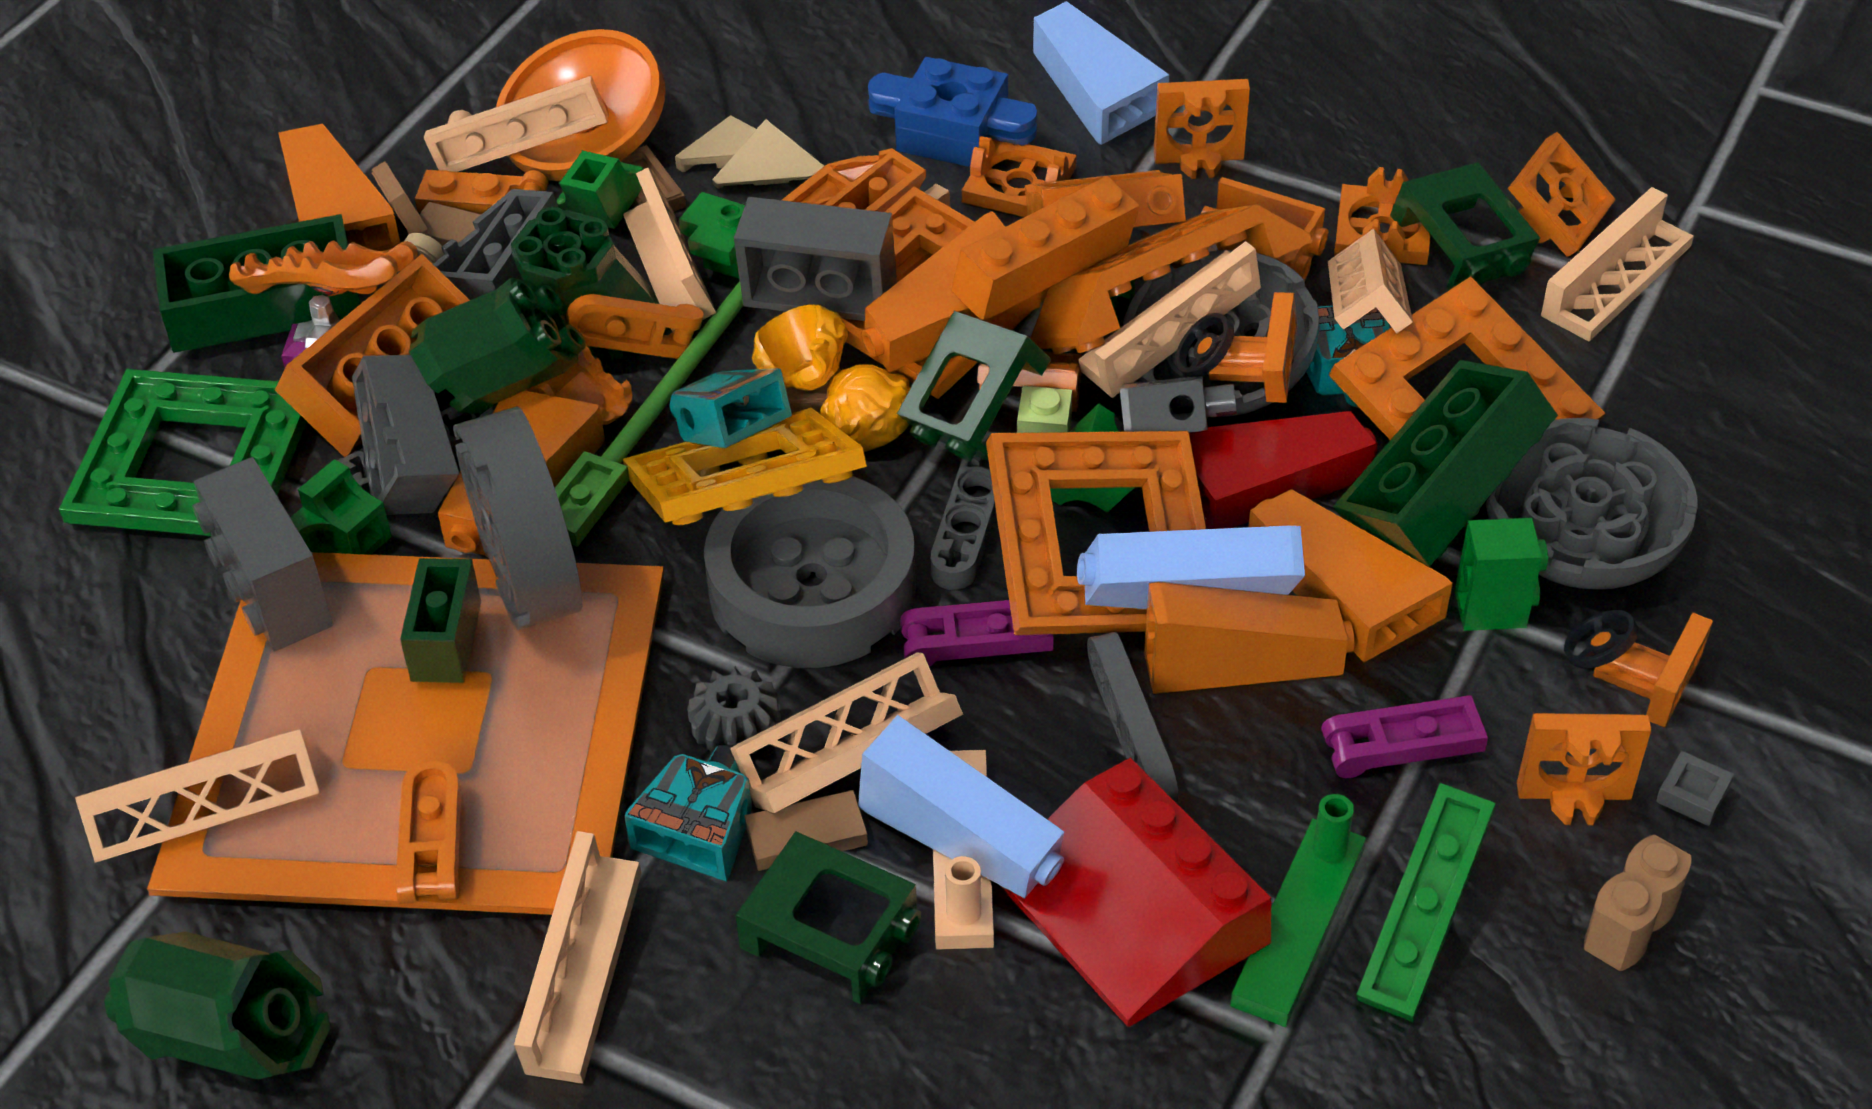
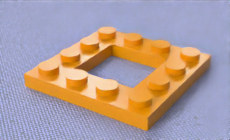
[623,408,867,525]

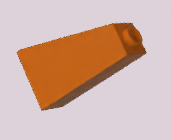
[278,123,400,251]
[861,211,1042,373]
[438,391,605,556]
[1249,489,1452,663]
[1144,582,1354,694]

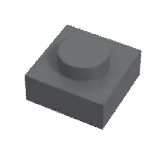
[1656,751,1734,826]

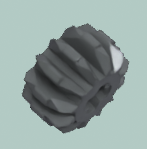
[687,666,781,756]

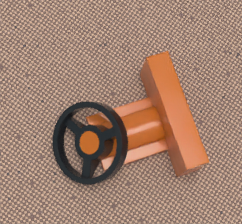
[1175,292,1298,403]
[1564,610,1713,728]

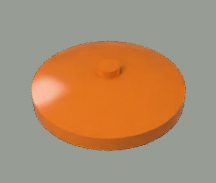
[496,29,666,181]

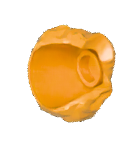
[752,304,848,391]
[820,365,911,452]

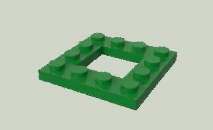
[59,369,307,536]

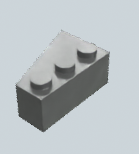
[433,189,559,300]

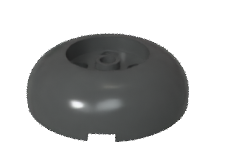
[1123,250,1320,418]
[1485,418,1698,590]

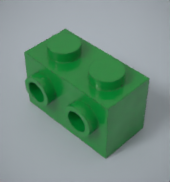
[1455,518,1548,631]

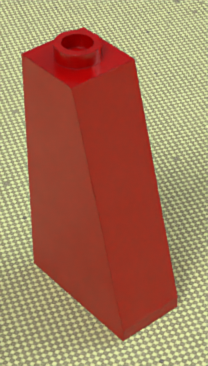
[1189,411,1378,529]

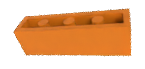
[951,176,1140,321]

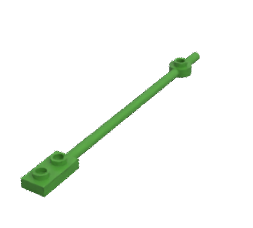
[555,281,743,547]

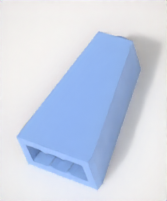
[1033,1,1169,145]
[1077,526,1305,609]
[858,715,1064,898]

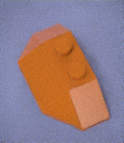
[782,148,926,212]

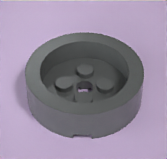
[453,406,582,630]
[704,476,916,668]

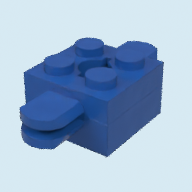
[868,57,1037,167]

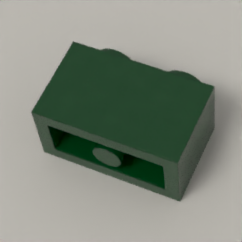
[400,558,481,683]

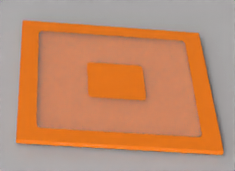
[147,552,665,915]

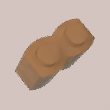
[1584,834,1691,971]

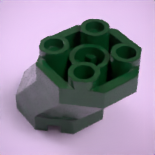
[511,207,659,361]
[409,278,586,415]
[104,931,330,1079]

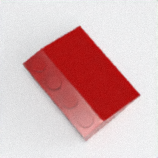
[1001,757,1271,1027]

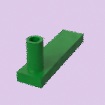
[1356,783,1496,1022]
[1230,794,1366,1028]

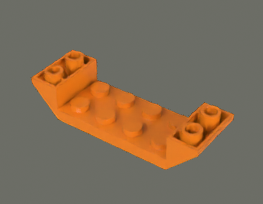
[1030,204,1312,354]

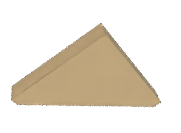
[675,115,756,172]
[712,119,824,189]

